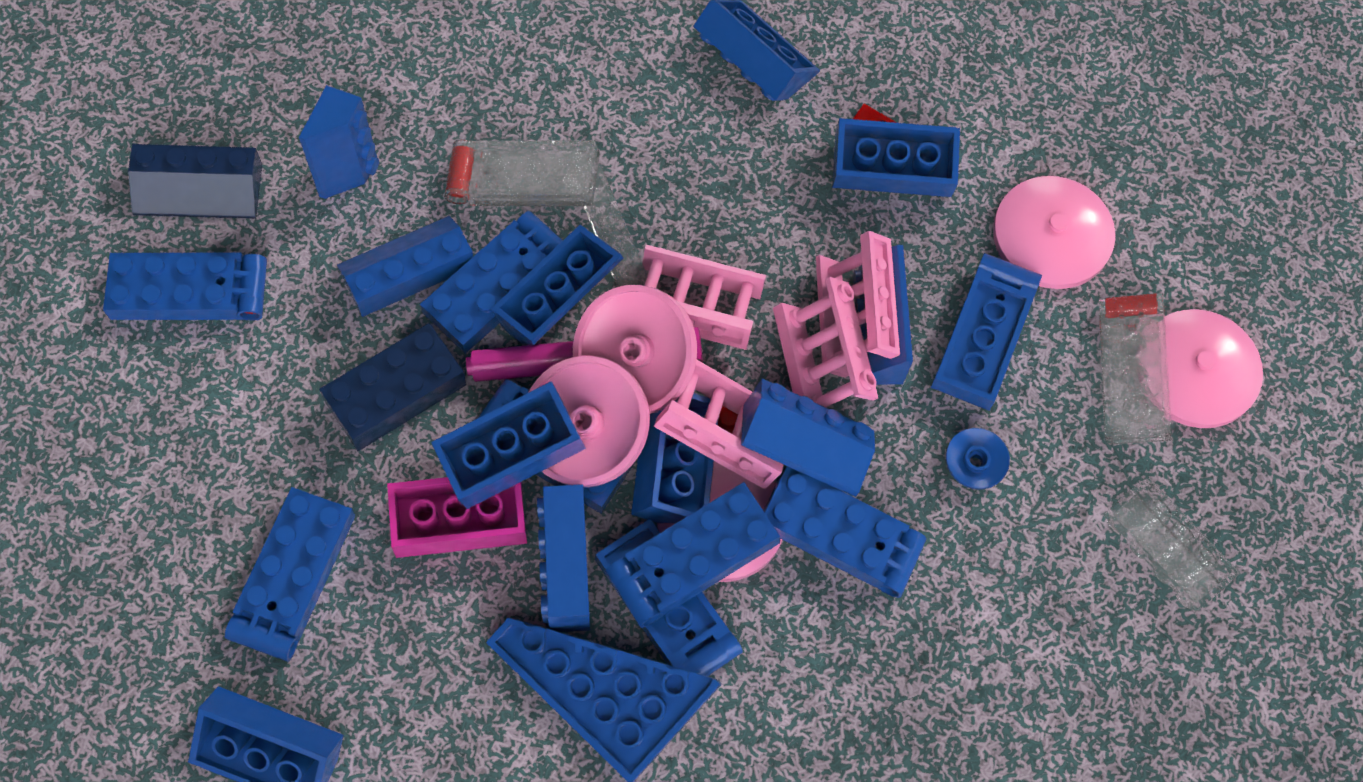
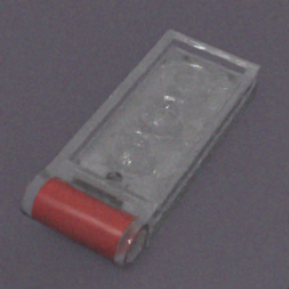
[444,139,600,206]
[1099,293,1172,444]

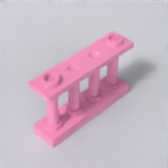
[816,231,900,378]
[642,245,766,350]
[773,277,878,408]
[654,359,784,489]

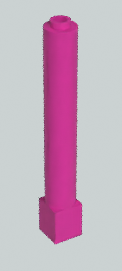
[466,327,703,382]

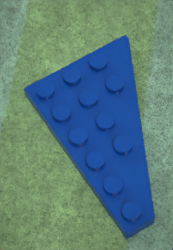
[486,617,722,782]

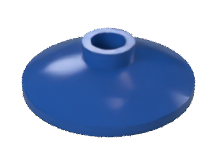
[946,428,1010,490]

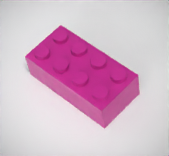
[387,477,527,558]

